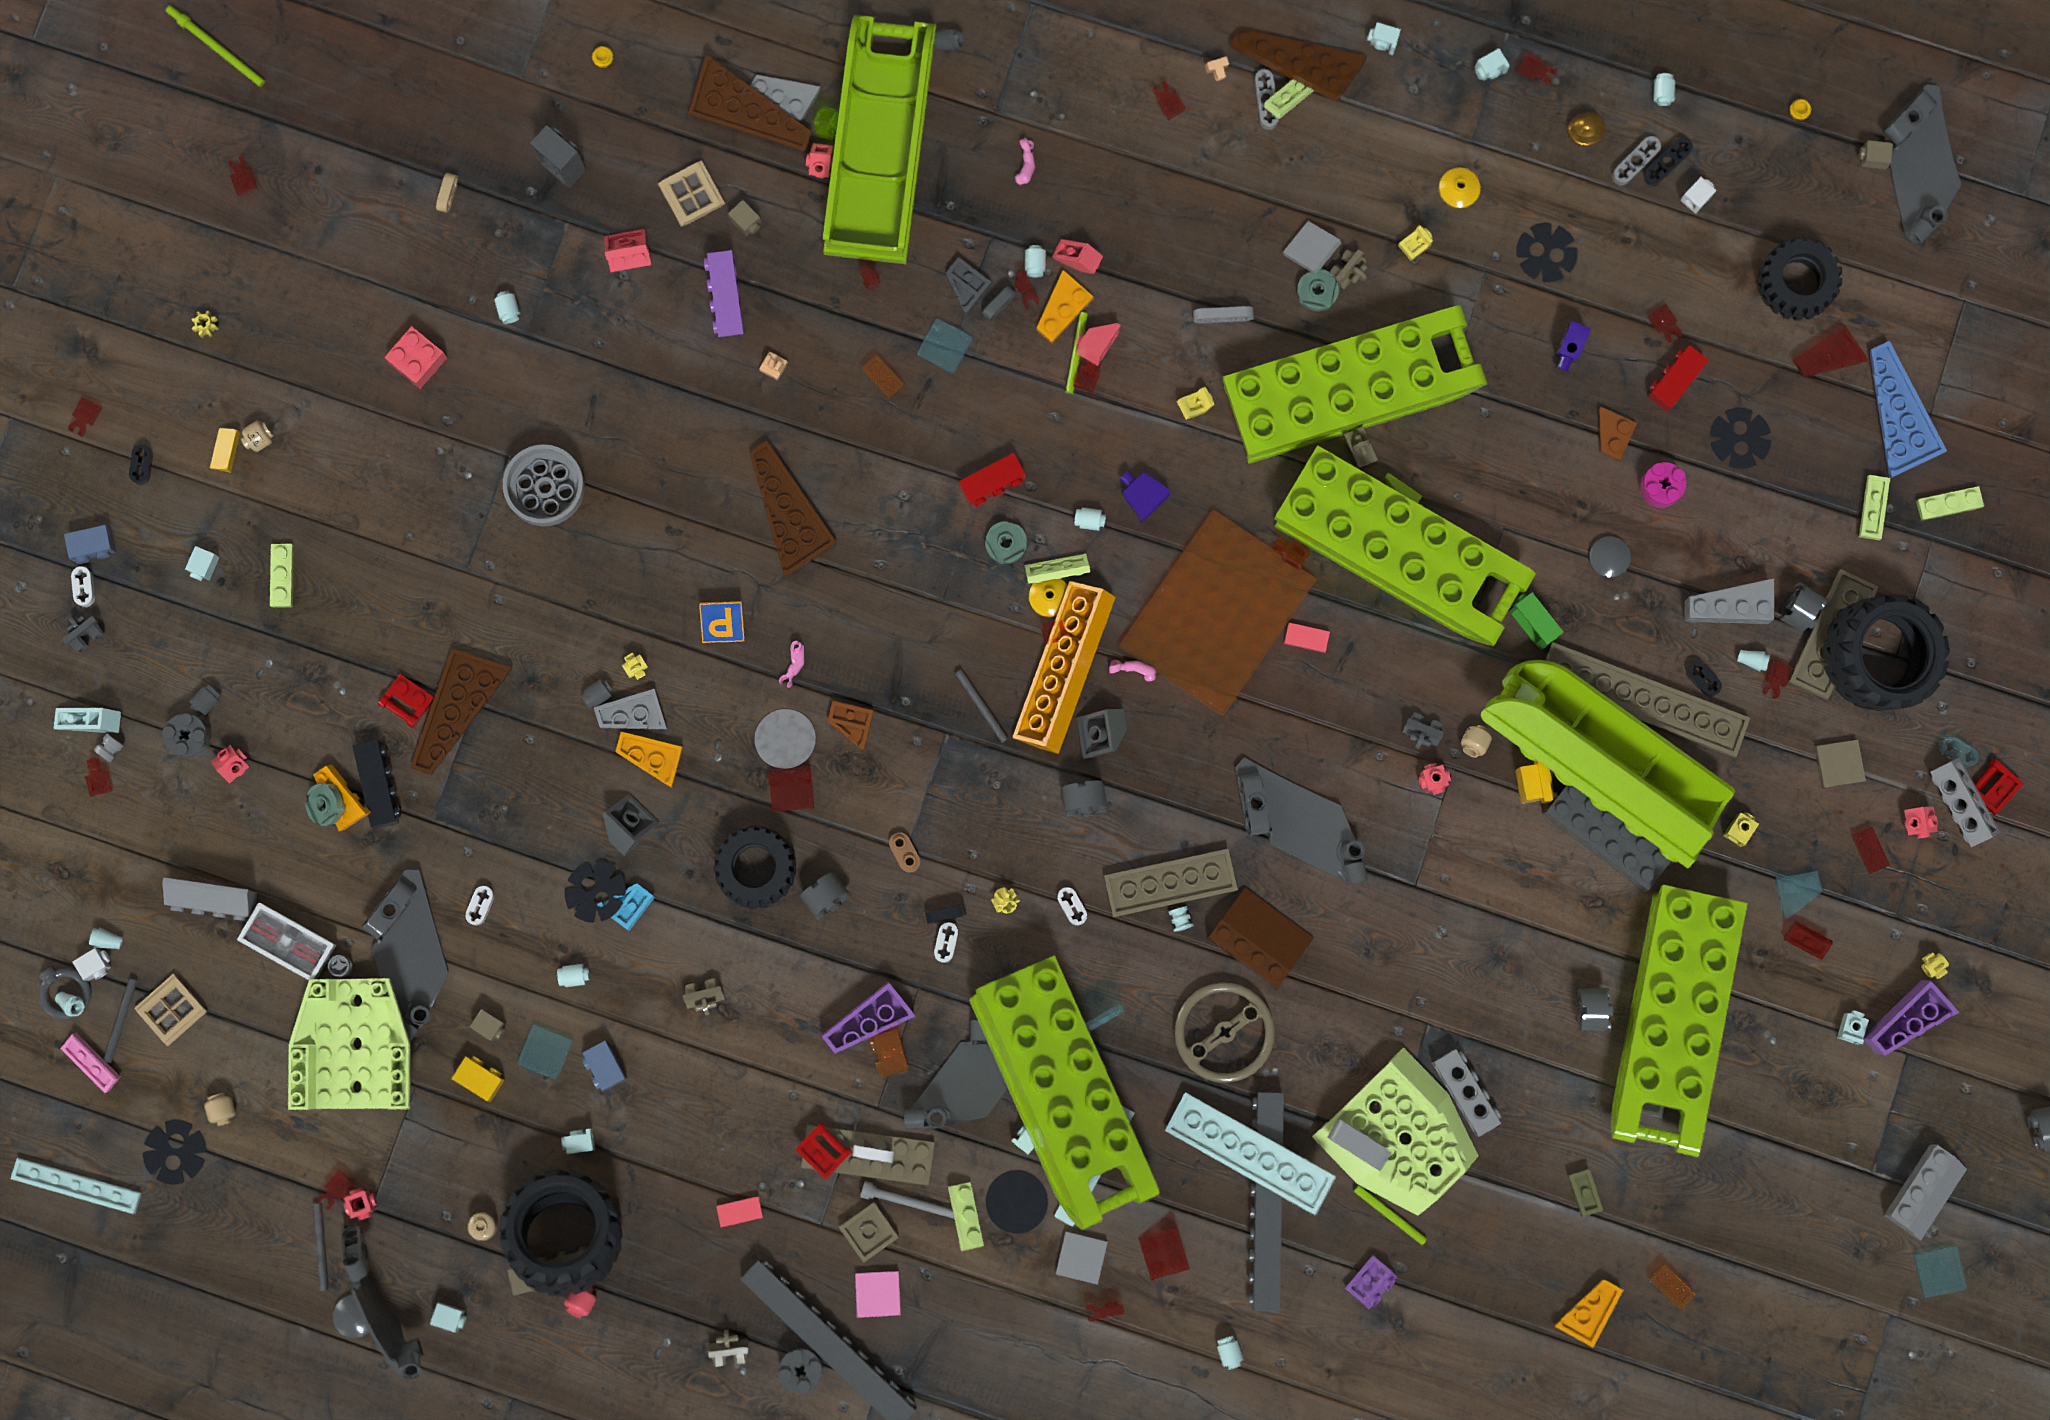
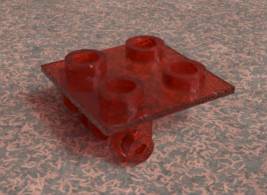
[768,766,814,812]
[1138,1227,1190,1280]

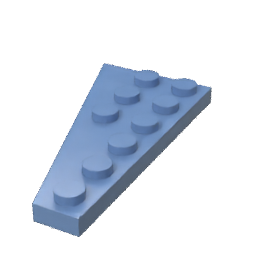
[1869,341,1947,479]

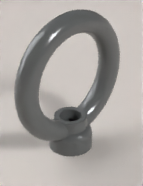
[39,966,91,1020]

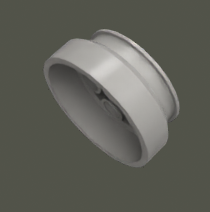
[503,445,585,526]

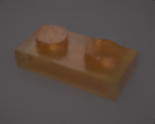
[861,355,905,400]
[1648,1264,1696,1310]

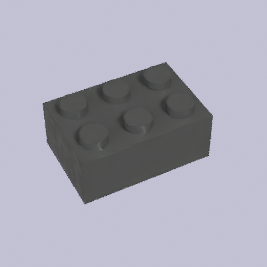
[530,125,586,188]

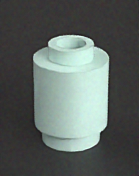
[1654,73,1675,106]
[1025,245,1046,277]
[494,291,520,324]
[1075,508,1106,531]
[557,964,590,987]
[1217,1336,1244,1370]

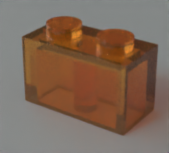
[870,1030,909,1078]

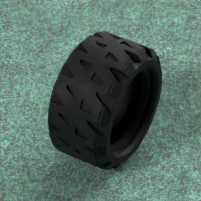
[1823,594,1950,711]
[499,1169,622,1296]

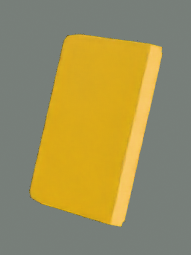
[210,428,240,473]

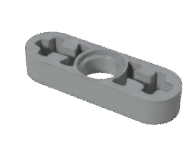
[1254,69,1279,130]
[1612,136,1661,186]
[1193,306,1254,323]

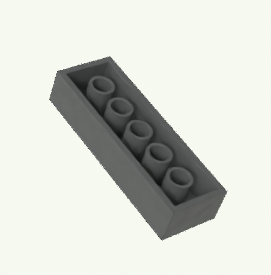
[1543,785,1671,892]

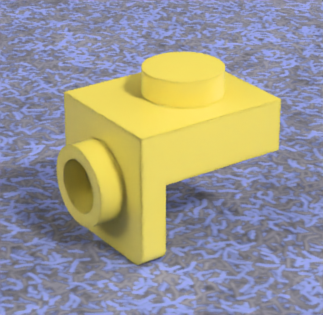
[1398,225,1433,261]
[1177,387,1214,420]

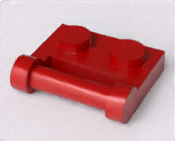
[378,674,434,729]
[1974,759,2024,815]
[795,1122,853,1180]

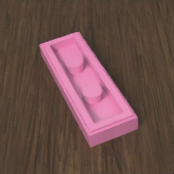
[61,1033,120,1093]

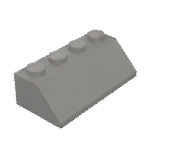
[162,878,258,921]
[1884,1144,1967,1241]

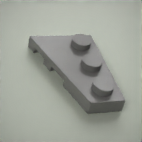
[750,75,821,123]
[594,689,667,730]

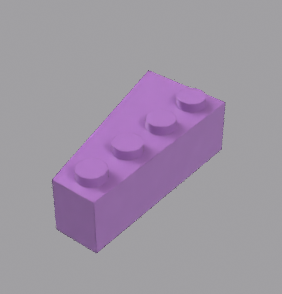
[704,250,744,337]
[1863,980,1960,1055]
[821,982,916,1053]

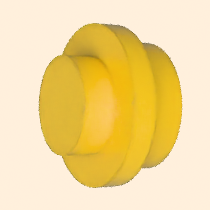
[592,47,613,67]
[1790,99,1811,120]

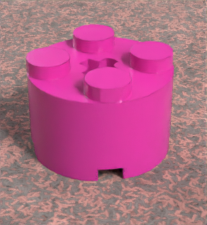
[1640,462,1686,509]

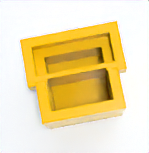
[1515,761,1557,804]

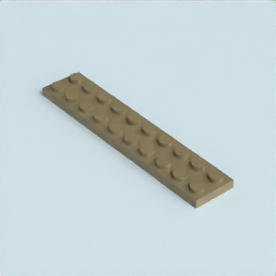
[1545,642,1750,758]

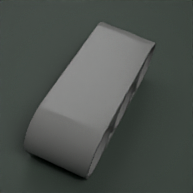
[1327,1119,1392,1171]

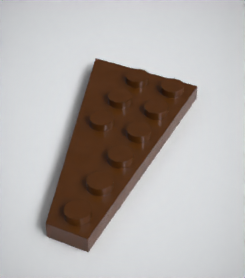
[1230,29,1367,102]
[688,54,812,152]
[750,441,837,578]
[410,649,513,775]

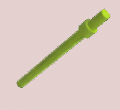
[166,5,265,87]

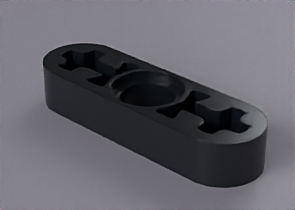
[1644,138,1693,186]

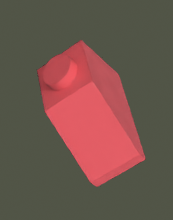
[1052,239,1103,274]
[1076,323,1121,366]

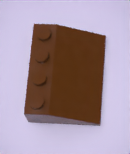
[1207,888,1313,989]

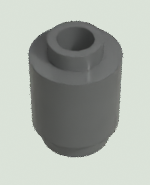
[934,29,964,50]
[580,679,613,709]
[189,685,221,716]

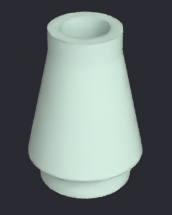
[1737,650,1770,672]
[89,927,123,950]
[55,992,84,1017]

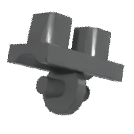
[62,615,104,653]
[1402,712,1444,749]

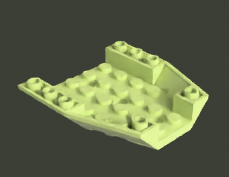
[288,978,410,1110]
[1312,1047,1478,1216]

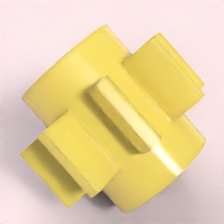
[191,311,219,338]
[622,653,648,680]
[991,887,1019,914]
[1921,952,1949,979]

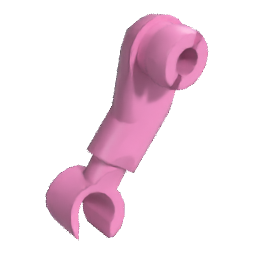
[1015,138,1035,185]
[779,641,804,688]
[1109,660,1156,681]

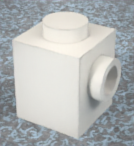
[1681,177,1717,214]
[73,948,111,981]

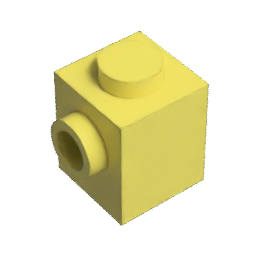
[1723,812,1759,847]

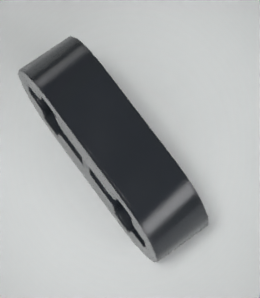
[129,444,153,485]
[1686,661,1722,697]
[925,904,967,924]

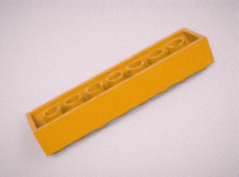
[1012,581,1116,754]

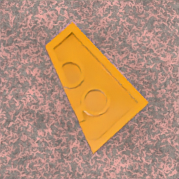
[1037,270,1094,343]
[615,732,683,788]
[313,764,371,831]
[1554,1279,1623,1348]

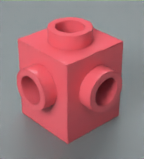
[806,143,834,178]
[211,745,249,784]
[1418,763,1451,795]
[1904,807,1938,839]
[344,1188,377,1221]

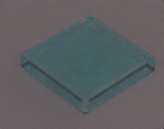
[917,318,973,374]
[1085,1003,1124,1032]
[517,1025,574,1080]
[1913,1246,1967,1298]

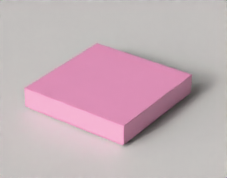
[855,1271,901,1317]

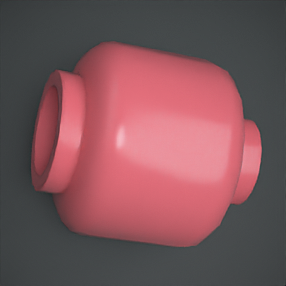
[564,1288,596,1318]

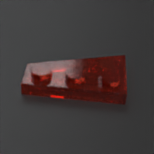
[1792,326,1869,377]

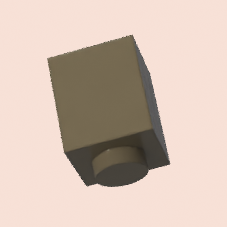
[1859,140,1893,169]
[728,200,761,237]
[470,1009,506,1042]

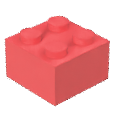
[384,326,447,389]

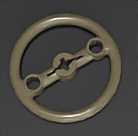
[1175,982,1275,1083]

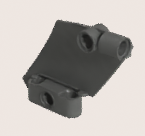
[1883,84,1962,245]
[1235,758,1368,885]
[361,869,448,1042]
[904,1020,1008,1129]
[341,1224,424,1380]

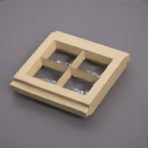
[658,161,725,227]
[134,974,207,1046]

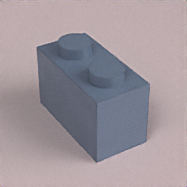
[64,525,116,564]
[582,1041,627,1091]

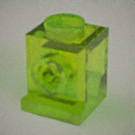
[813,106,839,141]

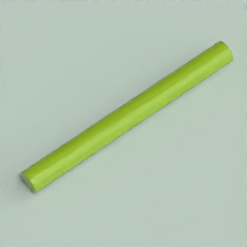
[1065,312,1088,394]
[1354,1185,1427,1245]

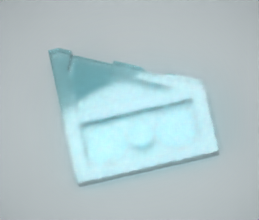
[1775,871,1822,920]

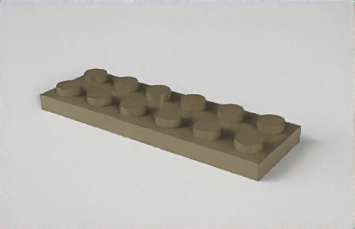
[1788,569,1879,700]
[1104,849,1238,918]
[801,1125,935,1185]

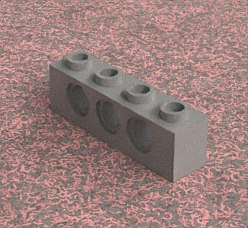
[1930,757,2000,847]
[1432,1049,1501,1137]

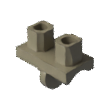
[1330,249,1367,290]
[1343,426,1378,469]
[683,978,725,1016]
[708,1329,749,1367]

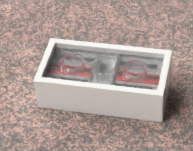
[237,903,337,980]

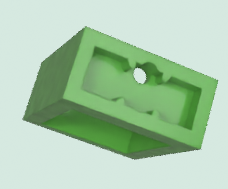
[1510,593,1564,651]

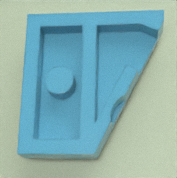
[597,884,655,931]

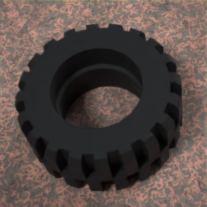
[1758,237,1843,321]
[713,826,796,909]

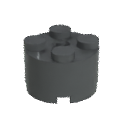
[1778,582,1827,631]
[162,713,212,758]
[1062,781,1108,818]
[800,872,851,921]
[1576,988,1613,1031]
[2026,1106,2050,1153]
[779,1348,823,1394]

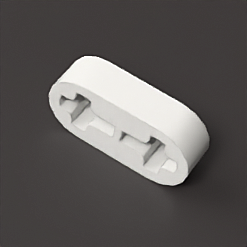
[71,566,95,607]
[465,886,494,925]
[1058,887,1087,926]
[934,923,958,963]
[852,1145,894,1163]

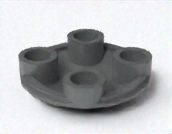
[1589,536,1631,577]
[333,1295,369,1338]

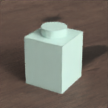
[185,546,219,581]
[430,1302,467,1332]

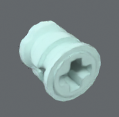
[1169,906,1194,932]

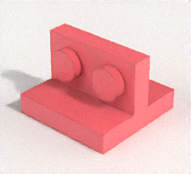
[604,229,651,272]

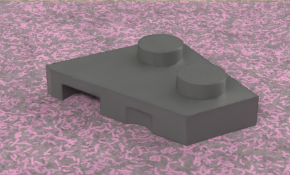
[946,257,991,314]

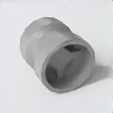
[94,733,124,763]
[328,955,353,977]

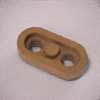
[889,833,921,873]

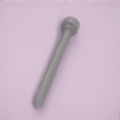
[860,1181,955,1219]

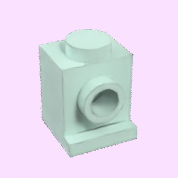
[1368,23,1401,55]
[1475,49,1510,81]
[1837,1010,1869,1045]
[1012,1126,1034,1155]
[562,1129,595,1154]

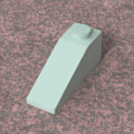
[54,708,121,733]

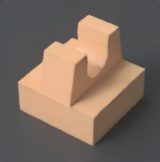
[1205,57,1229,81]
[759,351,788,381]

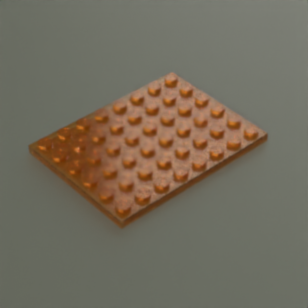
[1119,509,1317,717]

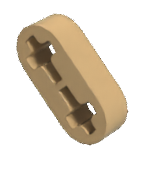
[436,173,458,213]

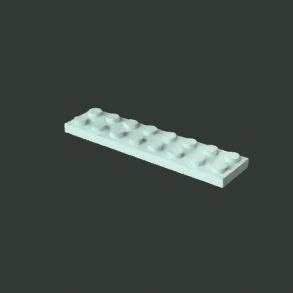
[1165,1093,1337,1215]

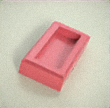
[1284,623,1330,653]
[716,1196,763,1227]

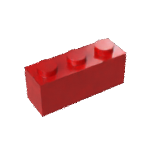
[1648,345,1709,412]
[958,453,1026,508]

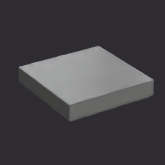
[1283,221,1341,274]
[1056,1232,1108,1285]

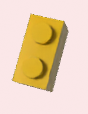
[452,1056,505,1102]

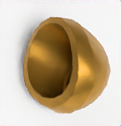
[1567,112,1605,146]

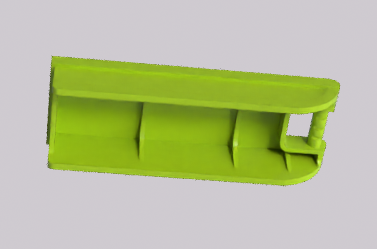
[823,15,936,264]
[1222,305,1488,463]
[1274,445,1536,646]
[1481,660,1735,868]
[1611,885,1748,1157]
[969,956,1159,1230]

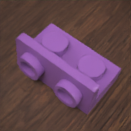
[1345,1256,1397,1309]

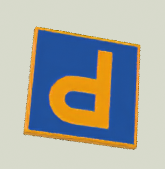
[699,601,744,643]

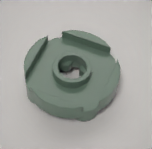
[1297,269,1339,311]
[985,521,1027,564]
[306,783,346,826]

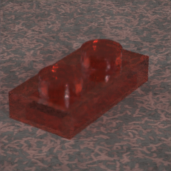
[1851,827,1890,874]
[1784,921,1833,960]

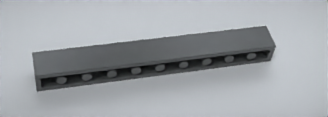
[1248,1093,1284,1312]
[740,1260,917,1420]

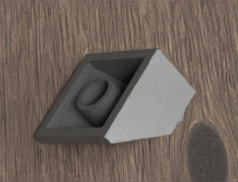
[1076,709,1127,759]
[603,794,659,856]

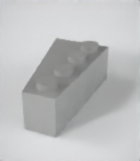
[1685,579,1774,624]

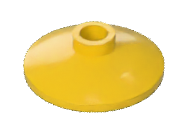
[1439,168,1480,208]
[1029,579,1068,617]

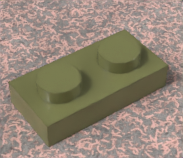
[1568,1169,1603,1217]

